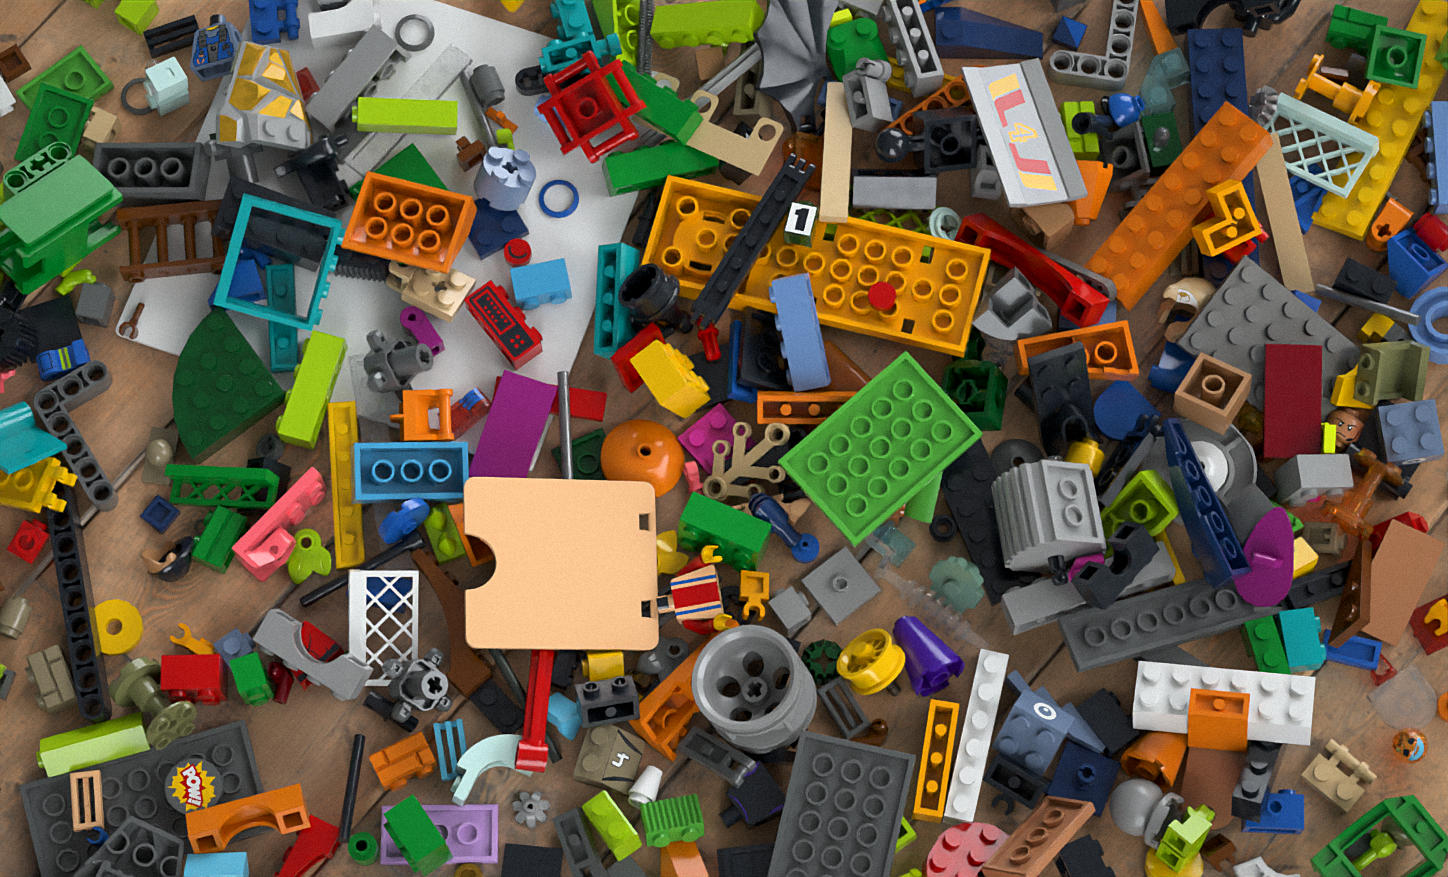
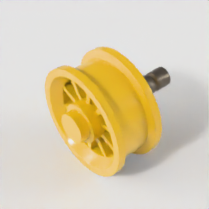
[836,628,905,696]

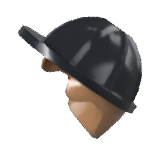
[141,536,195,582]

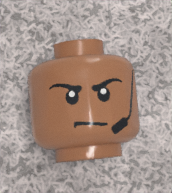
[1326,407,1364,451]

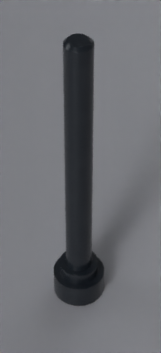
[300,528,427,608]

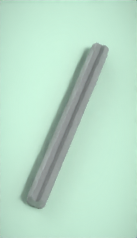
[640,42,762,148]

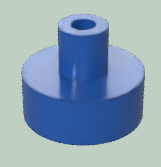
[791,533,819,564]

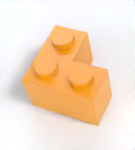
[1191,179,1262,257]

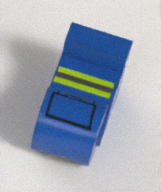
[36,339,91,381]

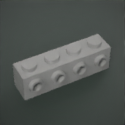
[881,0,944,98]

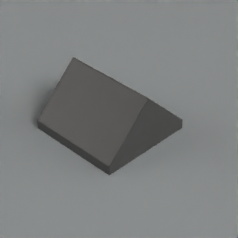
[1097,121,1150,193]

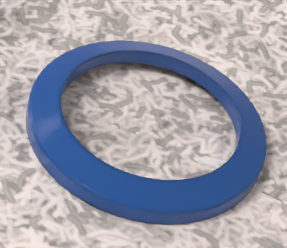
[539,180,579,218]

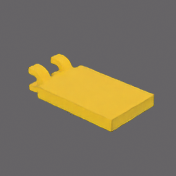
[0,456,78,513]

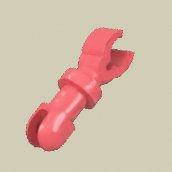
[683,461,704,496]

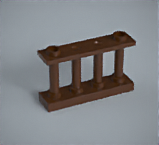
[116,199,226,283]

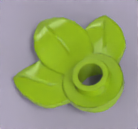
[277,528,332,584]

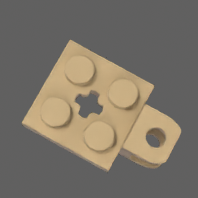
[386,260,476,323]

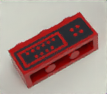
[464,280,543,370]

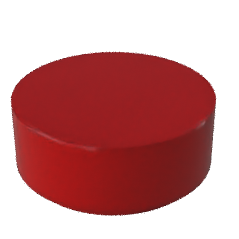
[868,282,896,311]

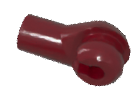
[266,661,293,705]

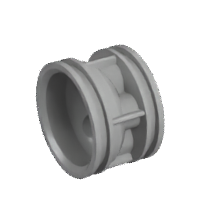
[692,625,817,754]

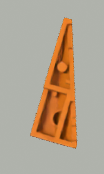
[629,619,740,762]

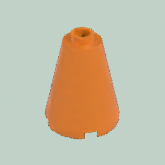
[1120,730,1188,793]

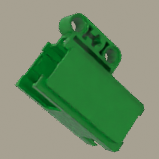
[0,142,123,295]

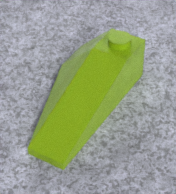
[592,0,640,67]
[1100,469,1179,560]

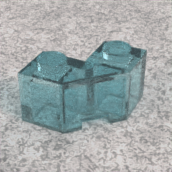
[1138,47,1190,117]

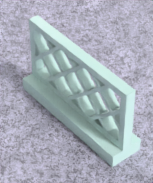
[1263,92,1379,199]

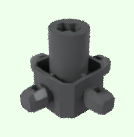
[203,133,264,183]
[364,329,433,402]
[382,648,453,723]

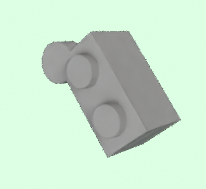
[842,57,893,132]

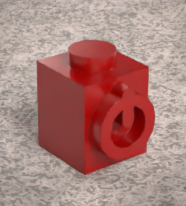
[6,518,51,564]

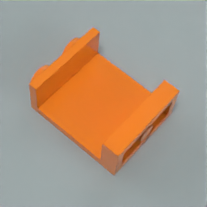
[1188,688,1250,752]

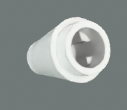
[628,765,663,810]

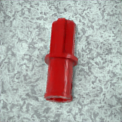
[697,317,721,361]

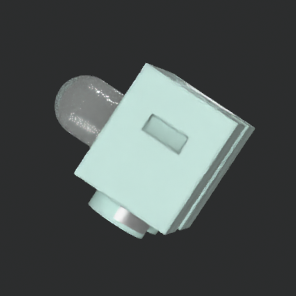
[143,56,190,116]

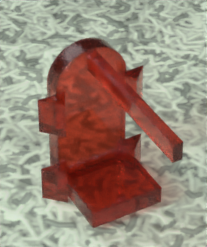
[1370,654,1397,687]

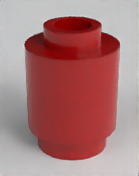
[1413,212,1448,252]

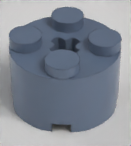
[473,147,536,211]

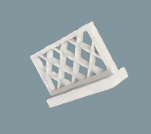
[348,570,419,686]

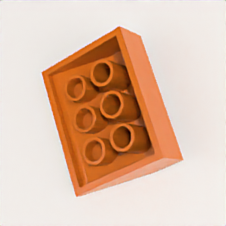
[341,171,477,274]

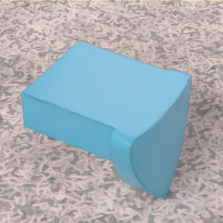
[547,692,581,741]

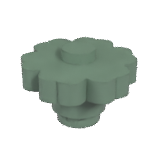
[929,556,985,613]

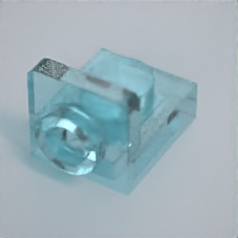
[871,520,916,568]

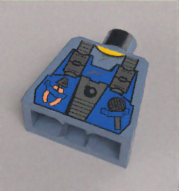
[190,14,243,82]

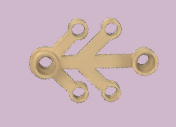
[703,422,790,502]

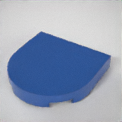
[1093,381,1161,441]

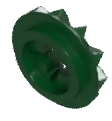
[801,639,843,685]

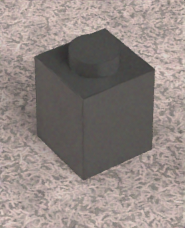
[75,282,116,328]

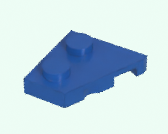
[1289,163,1329,235]

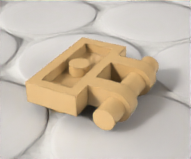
[1300,739,1377,814]

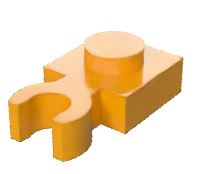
[738,570,769,621]

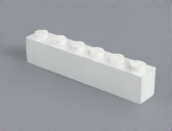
[942,649,1009,825]

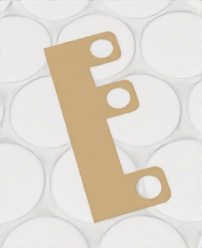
[631,73,783,176]

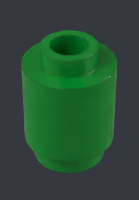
[348,832,380,866]

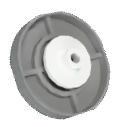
[1142,417,1257,526]

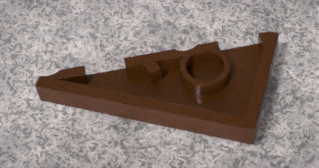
[1328,538,1372,649]

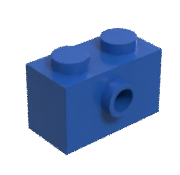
[1241,789,1304,835]

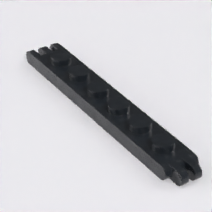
[689,153,816,331]

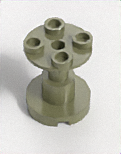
[109,657,197,750]

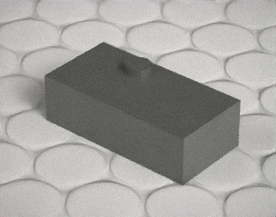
[92,142,211,207]

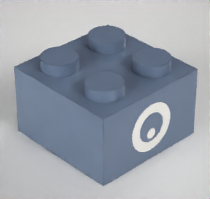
[1374,399,1445,468]
[992,689,1075,777]

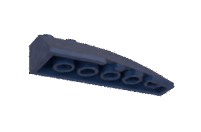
[1163,418,1253,588]

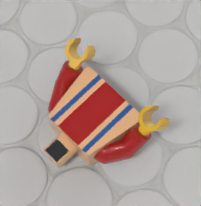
[656,545,732,635]

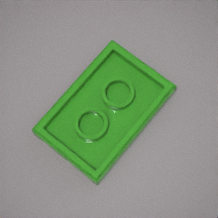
[15,45,115,113]

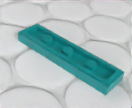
[265,263,299,374]

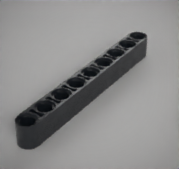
[46,481,112,724]

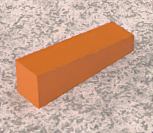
[1138,0,1180,66]

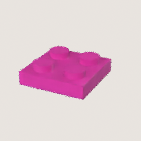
[677,403,756,476]

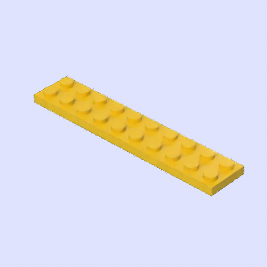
[1311,0,1448,241]

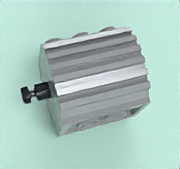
[991,459,1107,586]

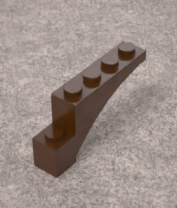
[411,548,493,701]

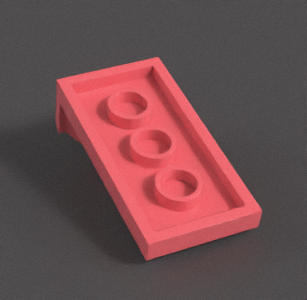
[232,467,327,582]

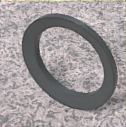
[395,14,435,52]
[121,78,156,115]

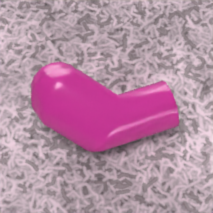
[1068,553,1105,583]

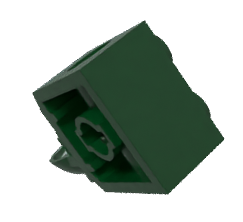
[941,327,1008,431]

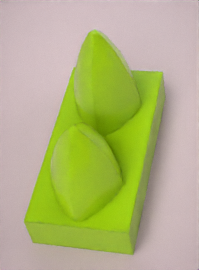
[423,502,466,565]

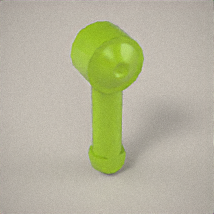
[1352,829,1397,872]

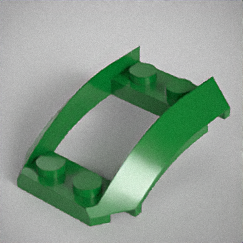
[1310,795,1448,877]

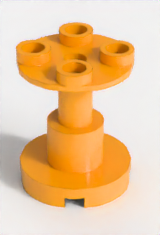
[1293,54,1381,127]

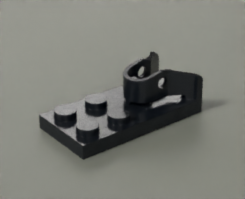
[1027,341,1104,460]

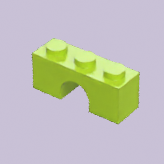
[82,0,159,36]

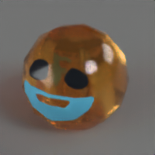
[1391,727,1429,764]

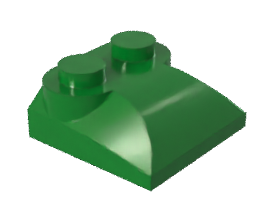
[826,18,890,83]
[1364,24,1427,89]

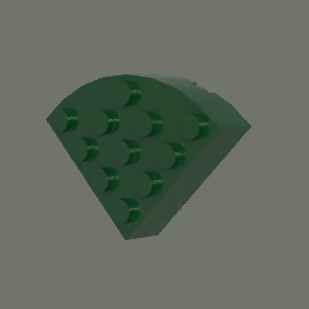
[172,306,286,465]

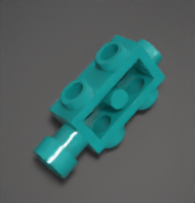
[538,32,622,75]

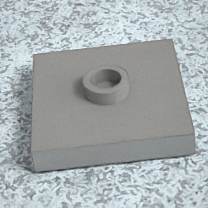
[801,546,881,626]

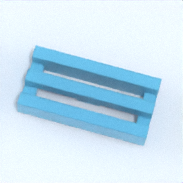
[433,719,467,781]

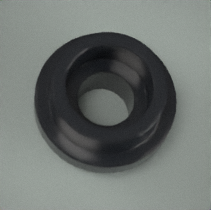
[929,514,958,543]

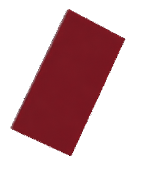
[1262,344,1323,458]

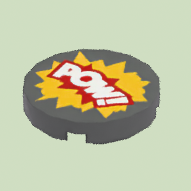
[164,758,224,816]

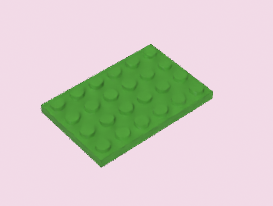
[778,351,983,548]

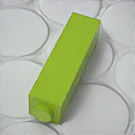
[352,97,458,135]
[36,711,150,778]

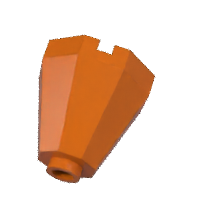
[1063,160,1113,226]

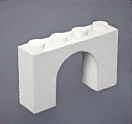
[308,0,382,50]

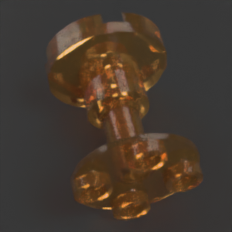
[1319,448,1404,540]

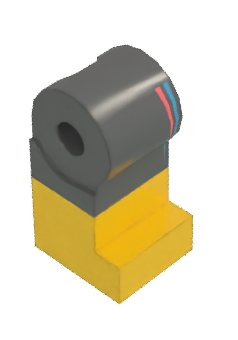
[1356,313,1413,344]

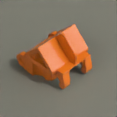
[389,389,454,442]

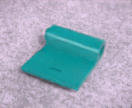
[0,401,67,475]

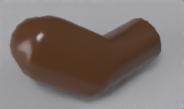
[851,718,888,747]

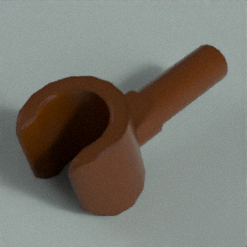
[119,303,145,339]

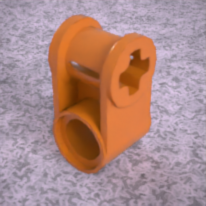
[1366,198,1414,252]

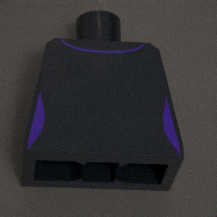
[718,760,786,830]

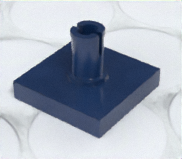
[1046,741,1121,818]

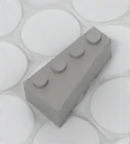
[305,24,411,133]

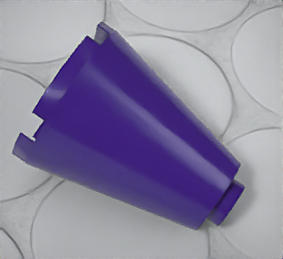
[892,616,965,697]

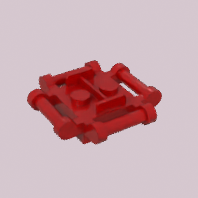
[536,50,647,164]

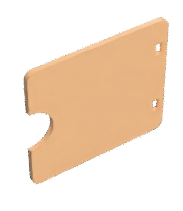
[463,477,659,651]

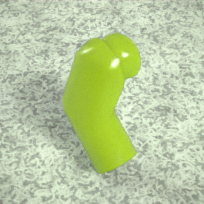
[55,269,97,297]

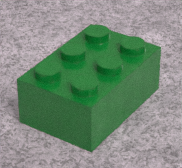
[677,491,772,573]
[383,794,453,877]

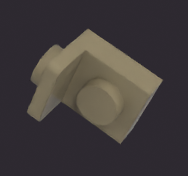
[1302,522,1348,558]

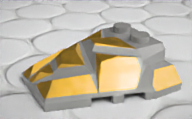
[216,41,314,158]

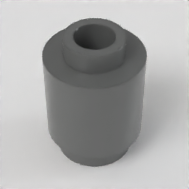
[470,64,505,107]

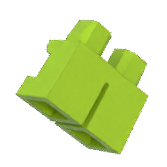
[1155,804,1215,873]

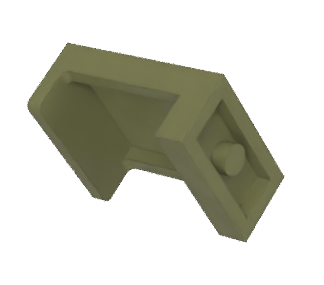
[1353,340,1431,406]

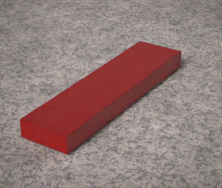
[492,376,608,422]

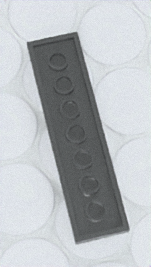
[1056,578,1289,673]

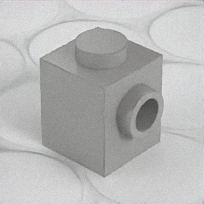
[768,586,811,636]

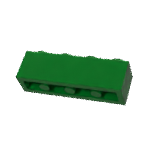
[606,58,704,146]
[601,139,719,197]

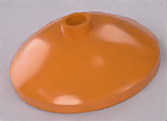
[600,419,684,499]

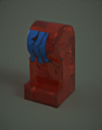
[437,387,492,441]

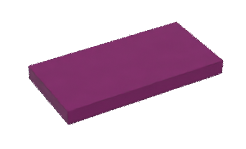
[469,370,558,478]

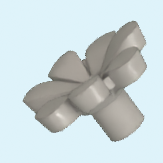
[512,791,550,829]

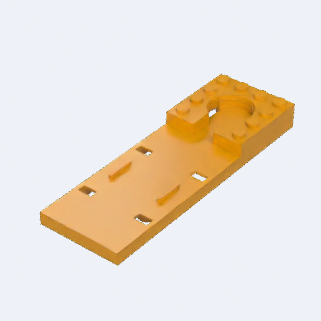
[641,175,991,358]

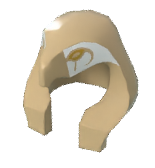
[1157,277,1216,343]

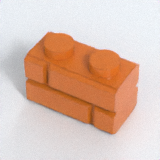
[369,731,438,792]

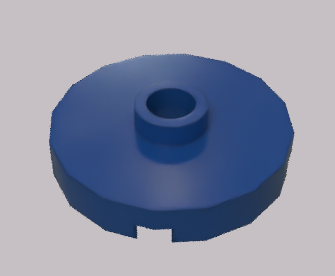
[378,498,430,544]

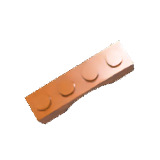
[186,783,310,854]

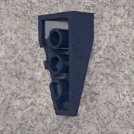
[934,7,1043,60]

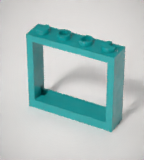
[213,193,346,332]

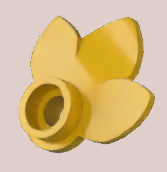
[643,529,689,577]

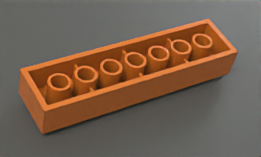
[1083,101,1274,312]

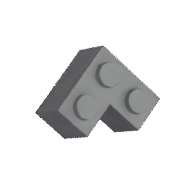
[1273,454,1354,508]

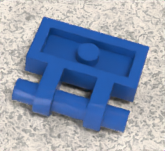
[249,0,300,45]

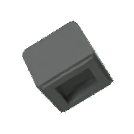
[1344,53,1370,90]

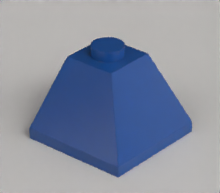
[1387,227,1448,299]

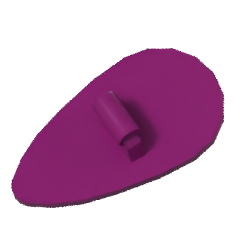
[1234,507,1294,607]

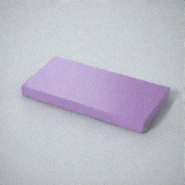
[381,804,499,865]

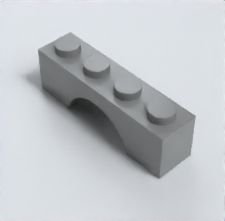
[252,609,374,701]

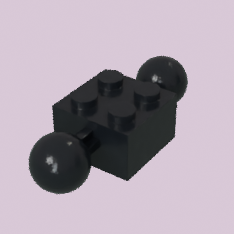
[874,106,987,174]

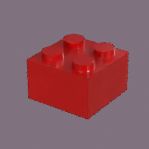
[160,654,228,706]

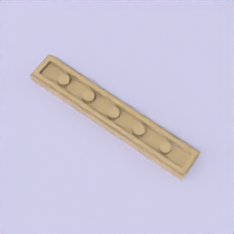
[819,82,852,223]
[1256,132,1315,294]

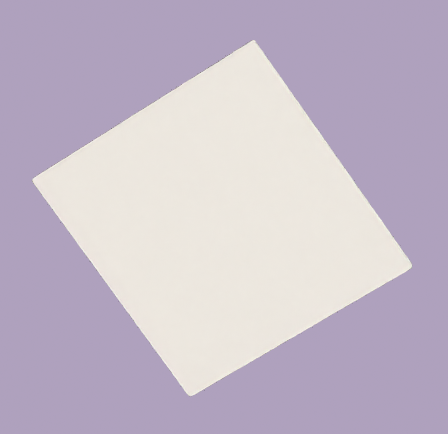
[116,0,680,473]

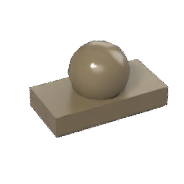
[142,427,180,487]

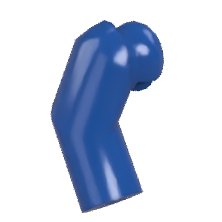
[238,246,273,270]

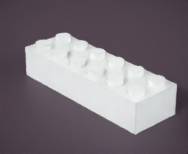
[1133,661,1315,746]

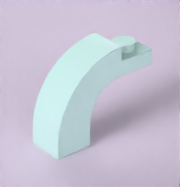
[450,734,533,807]

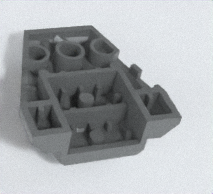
[72,816,184,877]

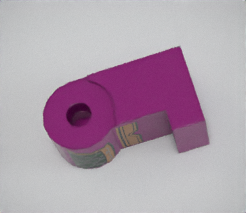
[400,306,445,357]

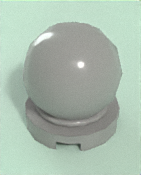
[1109,778,1185,850]

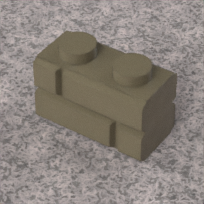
[25,645,78,715]

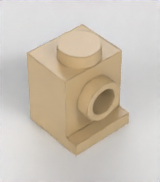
[82,106,122,153]

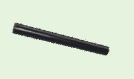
[337,734,366,843]

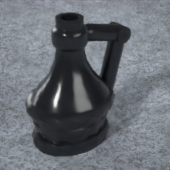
[618,263,694,339]

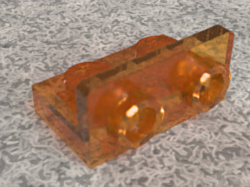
[782,131,824,192]

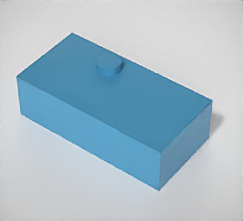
[350,442,469,504]

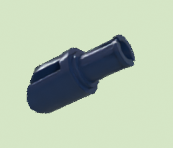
[748,493,802,548]

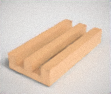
[70,770,104,832]

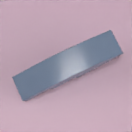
[1005,670,1106,754]

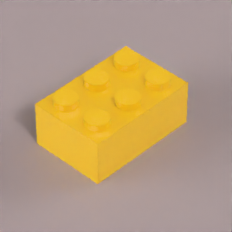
[630,339,711,419]

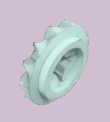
[926,207,962,241]

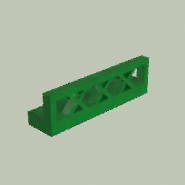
[164,464,280,510]

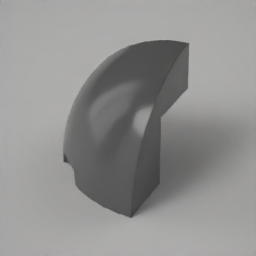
[972,266,1052,340]
[1227,483,1295,551]

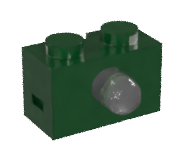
[1140,112,1183,177]

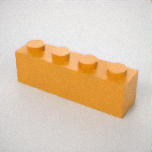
[912,699,959,824]

